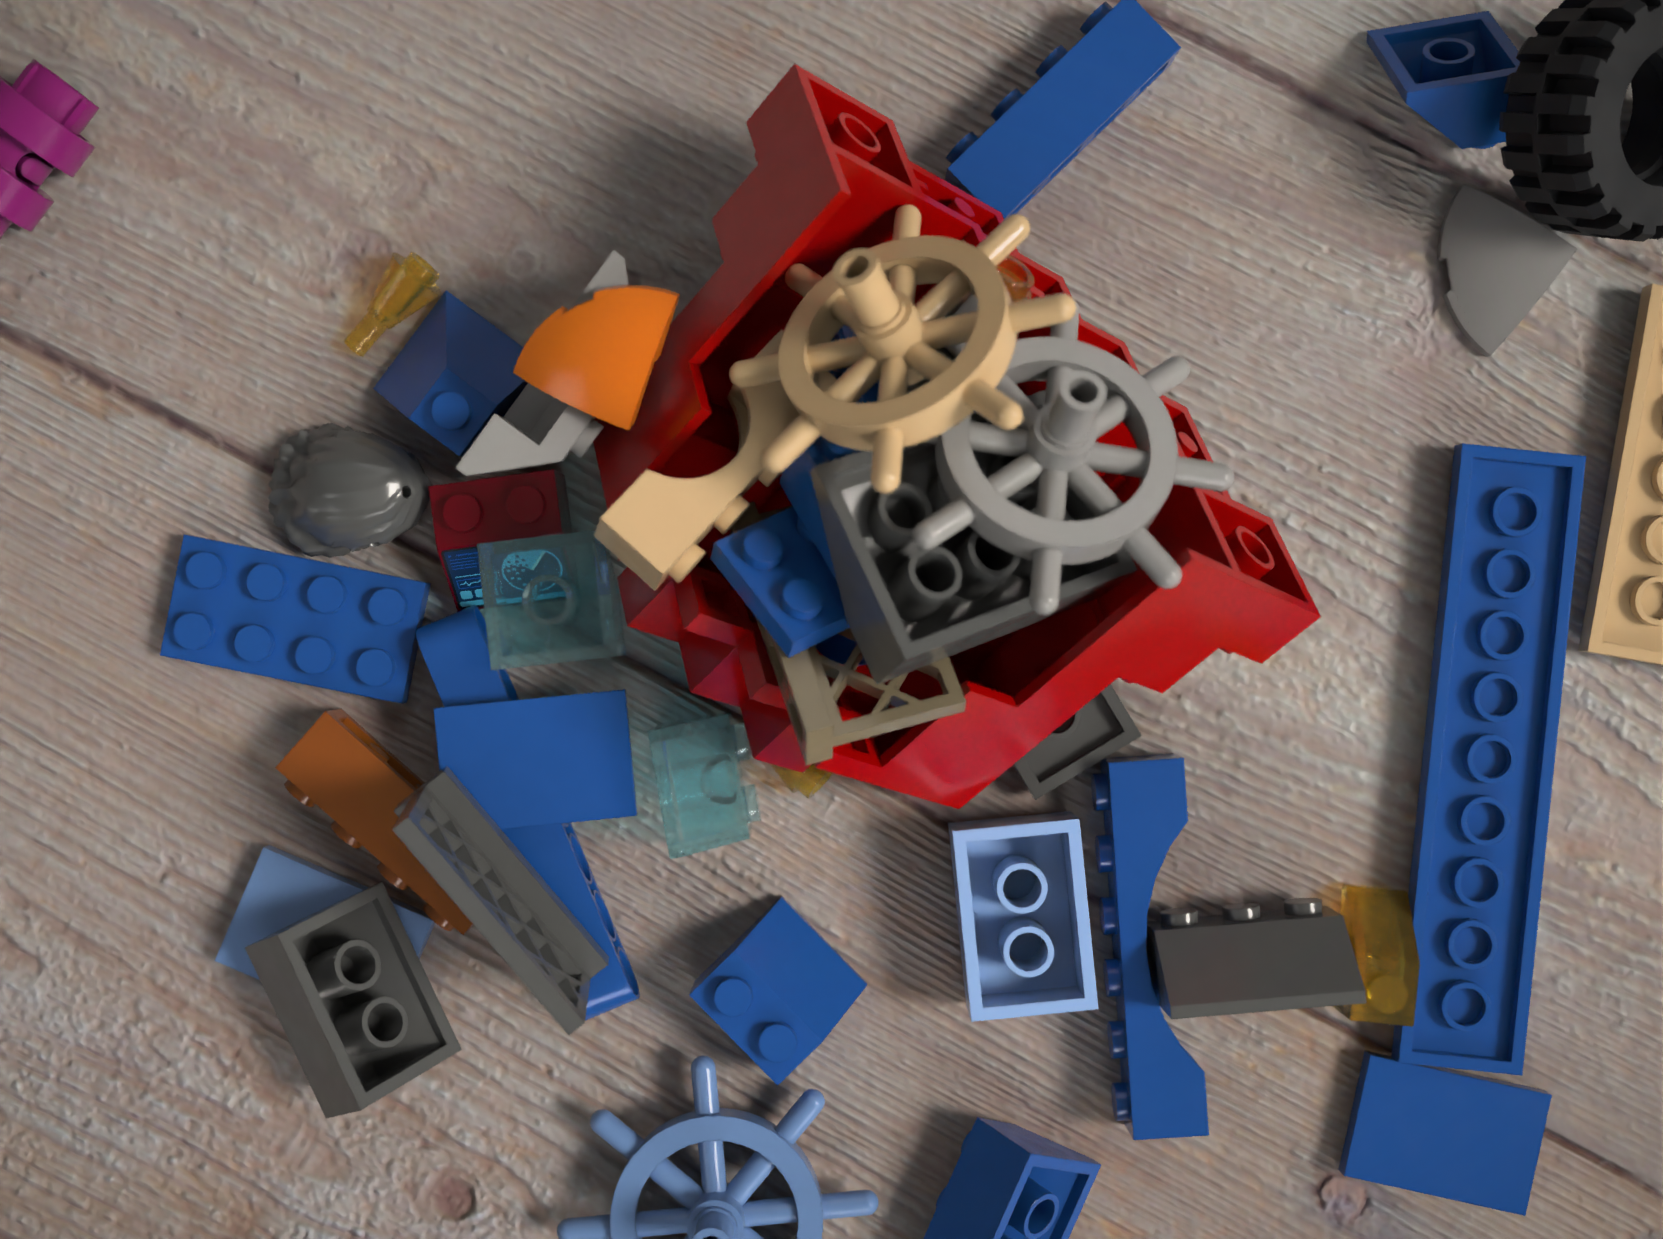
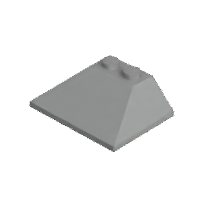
[455,250,629,476]

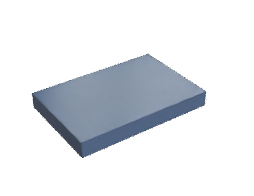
[215,845,435,980]

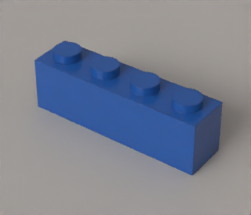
[945,0,1181,220]

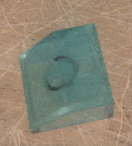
[477,530,626,671]
[647,711,761,859]

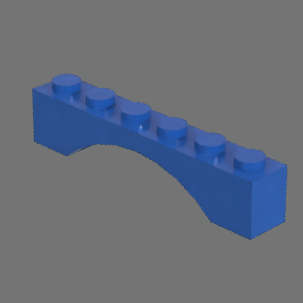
[1091,754,1209,1140]

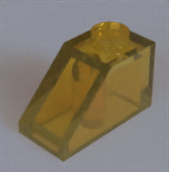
[1332,884,1420,1027]

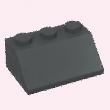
[245,882,462,1118]
[1146,898,1366,1019]

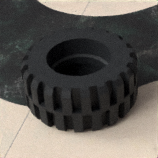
[1499,0,1663,242]

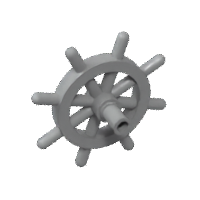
[913,300,1234,615]

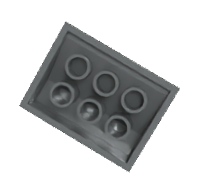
[811,390,1137,685]

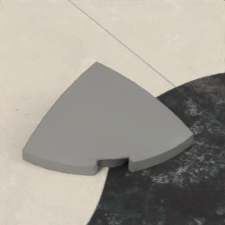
[1437,184,1577,357]

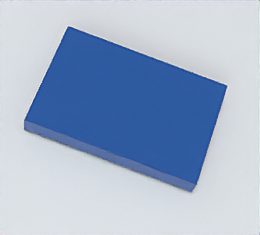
[433,689,638,830]
[1338,1050,1552,1216]

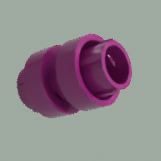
[0,59,99,239]

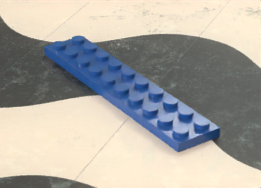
[1391,443,1586,1076]

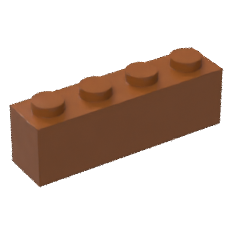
[275,708,474,935]

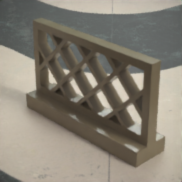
[730,502,966,765]

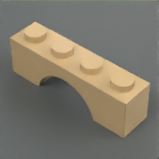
[594,329,837,591]

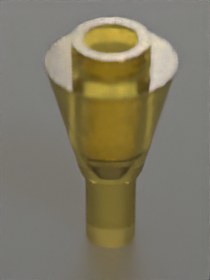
[344,252,442,357]

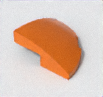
[513,285,680,431]

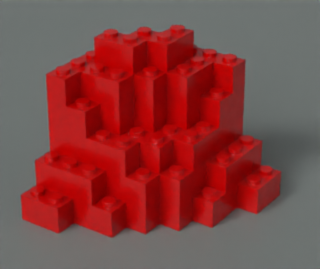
[593,63,1321,809]

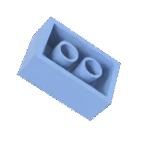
[948,811,1098,1022]

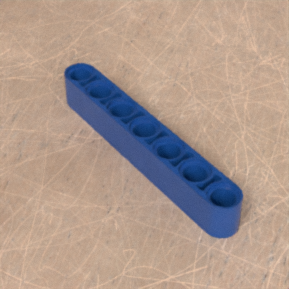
[416,605,640,1021]

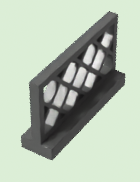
[392,766,609,1035]

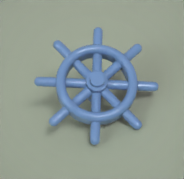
[557,1055,879,1239]

